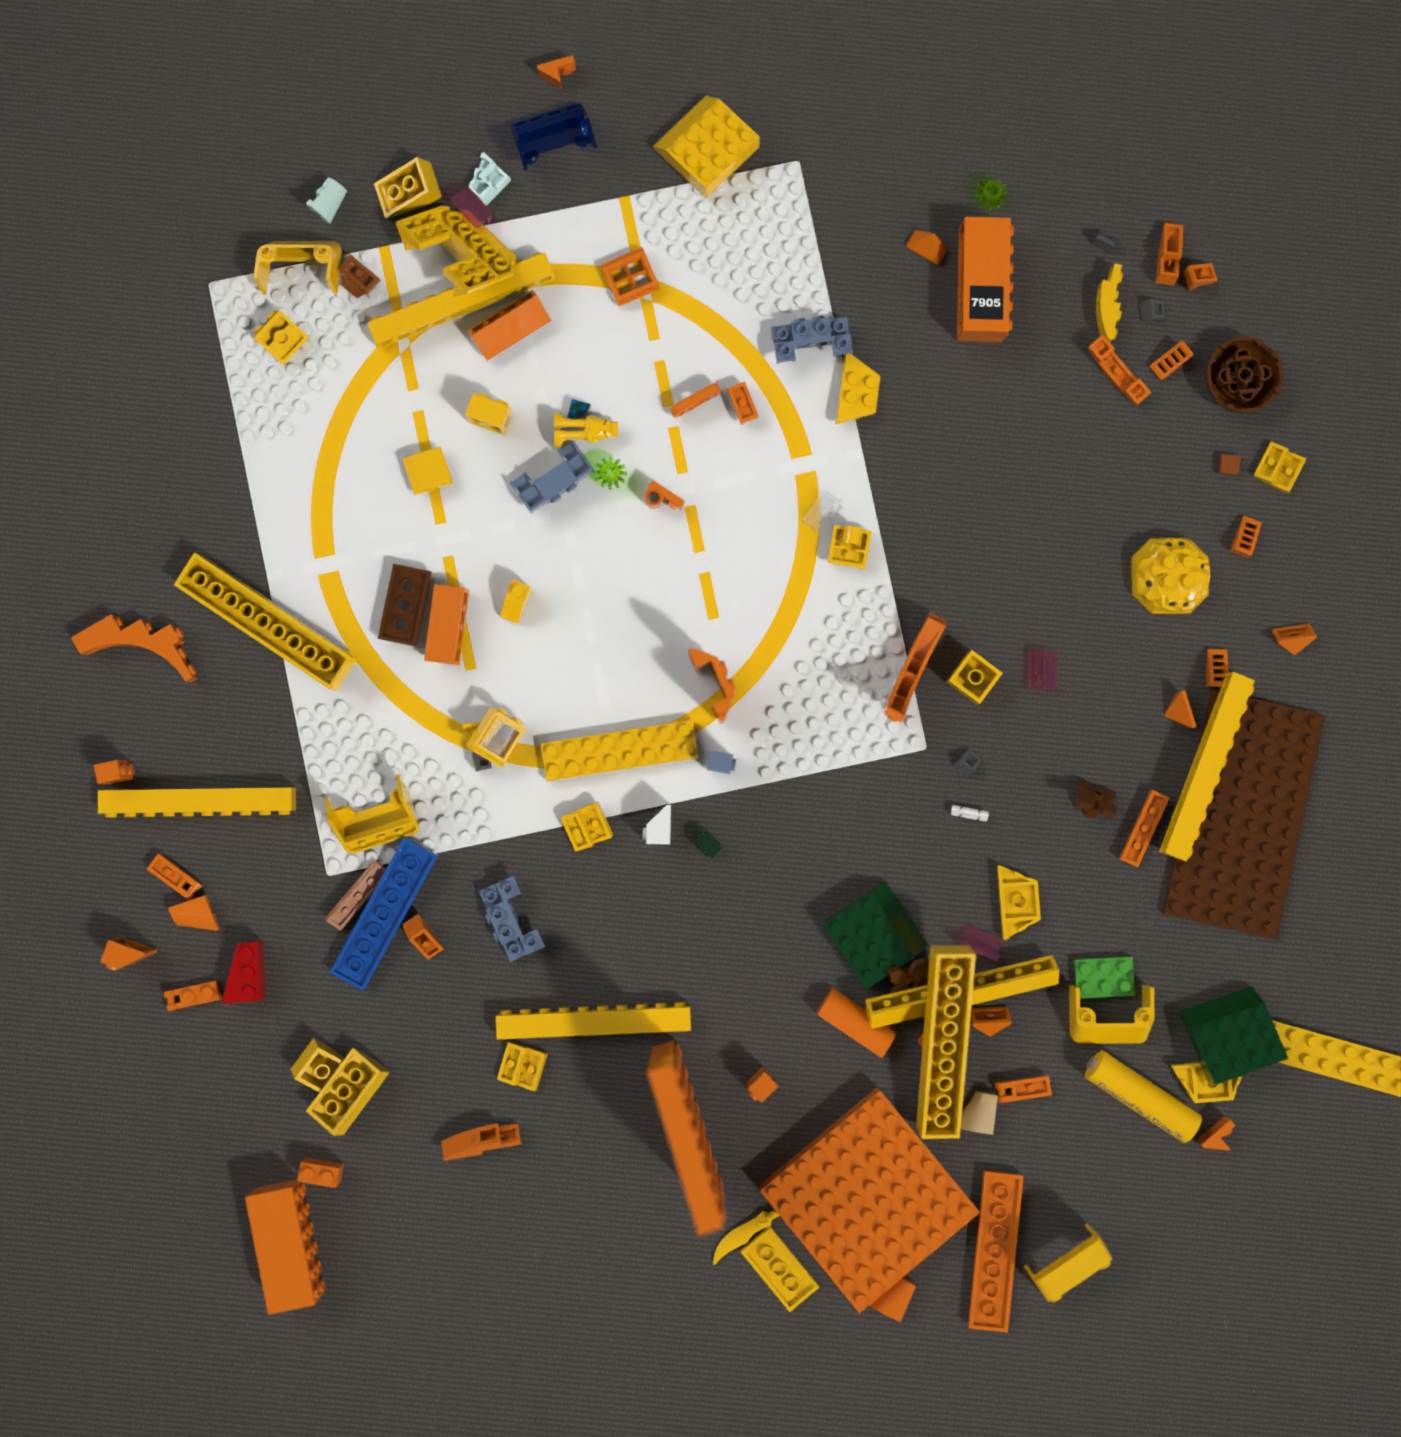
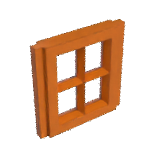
[601,247,660,307]

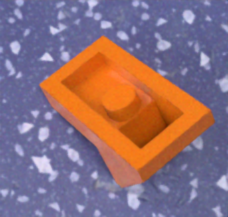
[537,55,576,89]
[1183,263,1218,291]
[1196,1116,1236,1150]

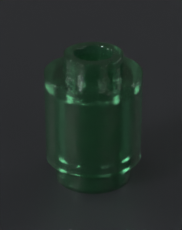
[694,831,722,859]

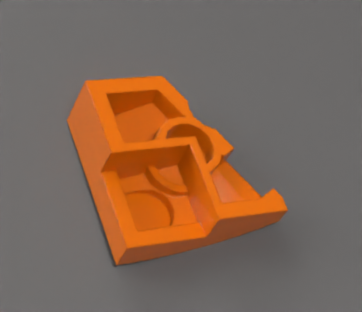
[168,895,220,931]
[869,1277,916,1322]

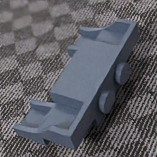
[771,316,853,364]
[510,440,594,513]
[479,876,545,962]

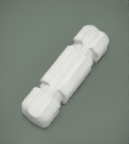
[950,805,989,822]

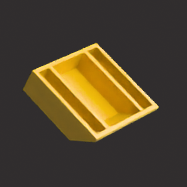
[653,96,760,198]

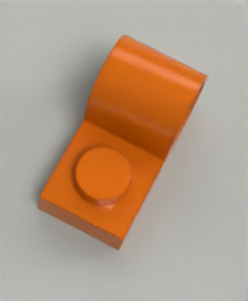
[644,480,685,510]

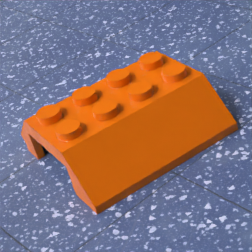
[688,647,736,724]

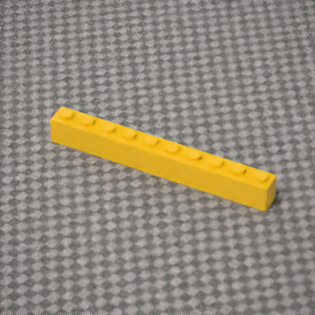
[367,252,555,349]
[1159,672,1255,861]
[98,788,296,817]
[865,955,1059,1029]
[496,1002,691,1040]

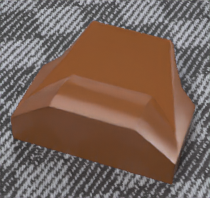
[338,254,381,298]

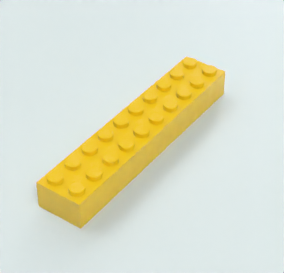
[174,553,358,691]
[916,946,976,1139]

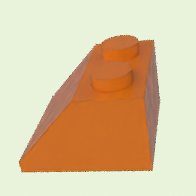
[100,937,158,970]

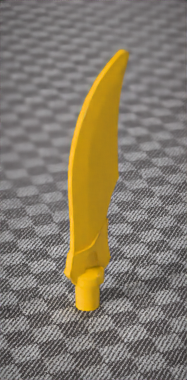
[713,1209,780,1265]

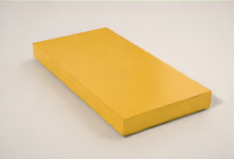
[740,1226,820,1312]

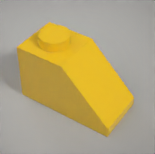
[500,579,532,624]

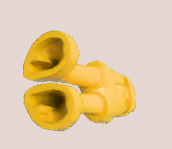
[554,412,618,448]

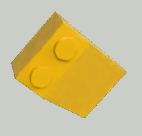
[374,157,442,219]
[291,1038,345,1093]

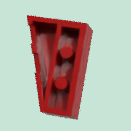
[222,940,266,1004]

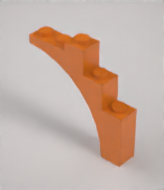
[883,612,947,723]
[71,614,198,683]

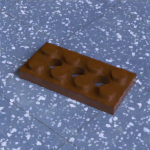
[377,564,432,647]

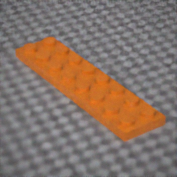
[968,1170,1024,1333]

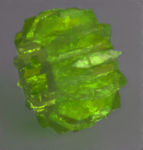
[975,176,1008,210]
[594,457,627,490]

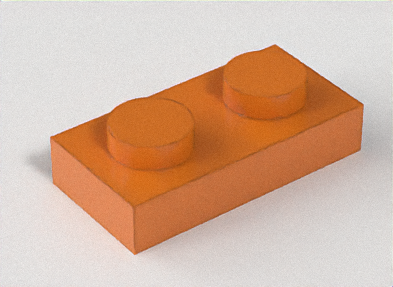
[727,381,759,425]

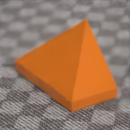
[906,230,948,266]
[1272,623,1317,655]
[1164,690,1196,729]
[970,1006,1011,1037]

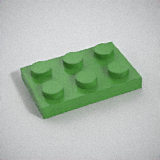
[1073,956,1135,998]

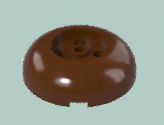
[1205,337,1284,414]

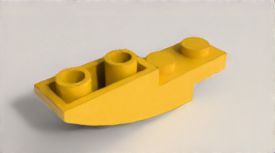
[1096,263,1123,342]

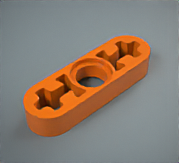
[669,382,722,418]

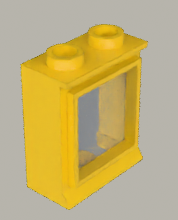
[466,706,527,768]

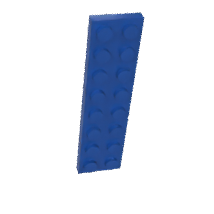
[329,837,439,991]

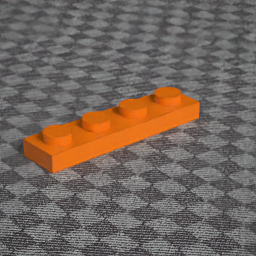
[1119,790,1170,867]

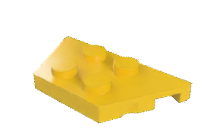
[835,354,880,425]
[997,865,1041,940]
[1171,1062,1242,1103]

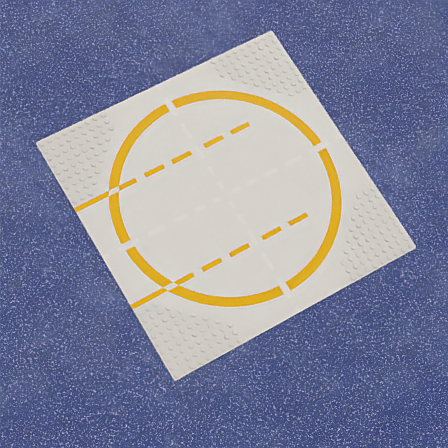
[209,161,926,876]

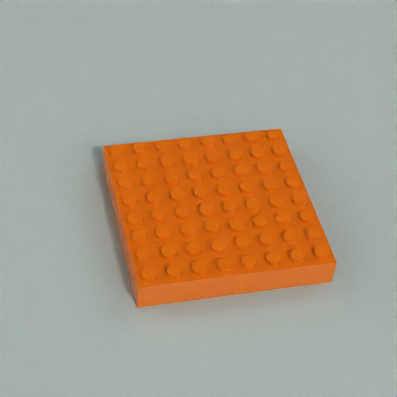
[648,1040,726,1235]
[759,1087,980,1314]

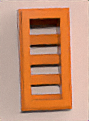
[1149,340,1194,381]
[1230,516,1262,558]
[1206,649,1229,688]

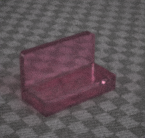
[452,186,494,228]
[1028,651,1057,690]
[959,925,1002,962]

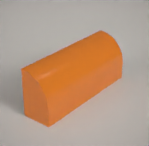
[468,290,551,361]
[424,584,469,666]
[816,987,897,1058]

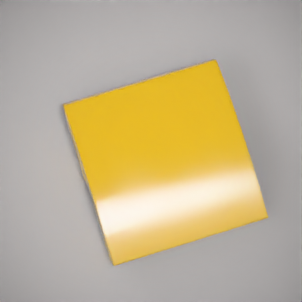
[1254,442,1307,494]
[402,447,453,496]
[560,801,613,852]
[497,1042,548,1091]

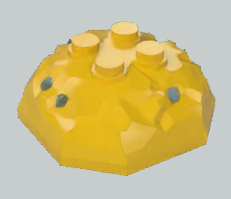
[1131,538,1211,614]

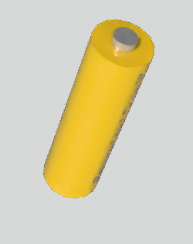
[1085,1050,1202,1144]

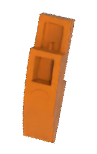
[441,1123,521,1161]

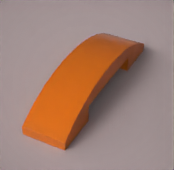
[1088,334,1152,405]

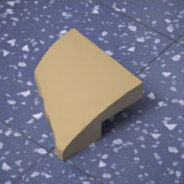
[961,1091,998,1135]

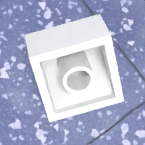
[643,805,671,844]

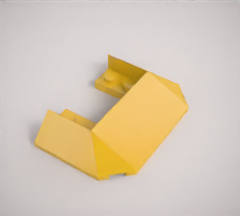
[396,205,516,297]

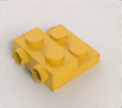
[253,310,309,365]

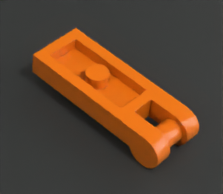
[147,853,203,900]
[163,980,222,1011]
[994,1075,1052,1103]

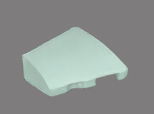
[468,152,511,207]
[306,177,347,224]

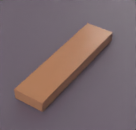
[325,860,387,931]

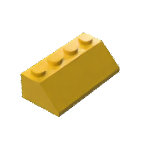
[306,1048,390,1136]

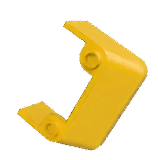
[253,241,342,295]
[325,774,419,853]
[1069,984,1155,1044]
[1024,1223,1112,1303]

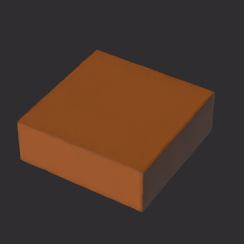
[1218,454,1241,476]

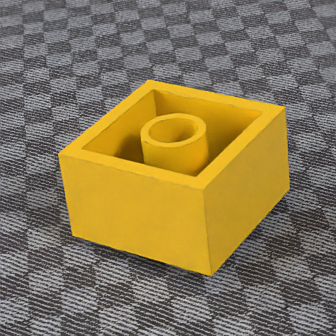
[465,393,513,436]
[946,650,1003,705]

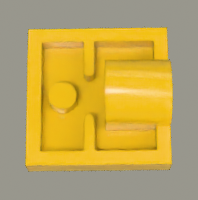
[827,525,872,570]

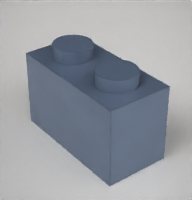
[707,751,736,774]

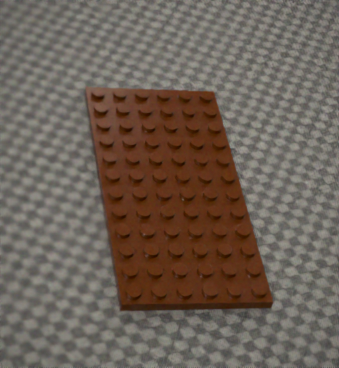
[1162,690,1325,940]

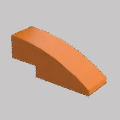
[1155,223,1183,286]

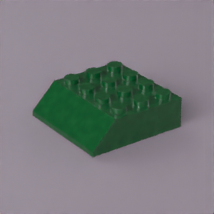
[822,881,928,990]
[1179,986,1289,1086]

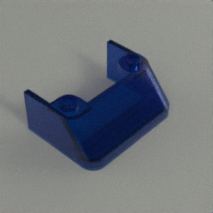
[510,103,597,171]

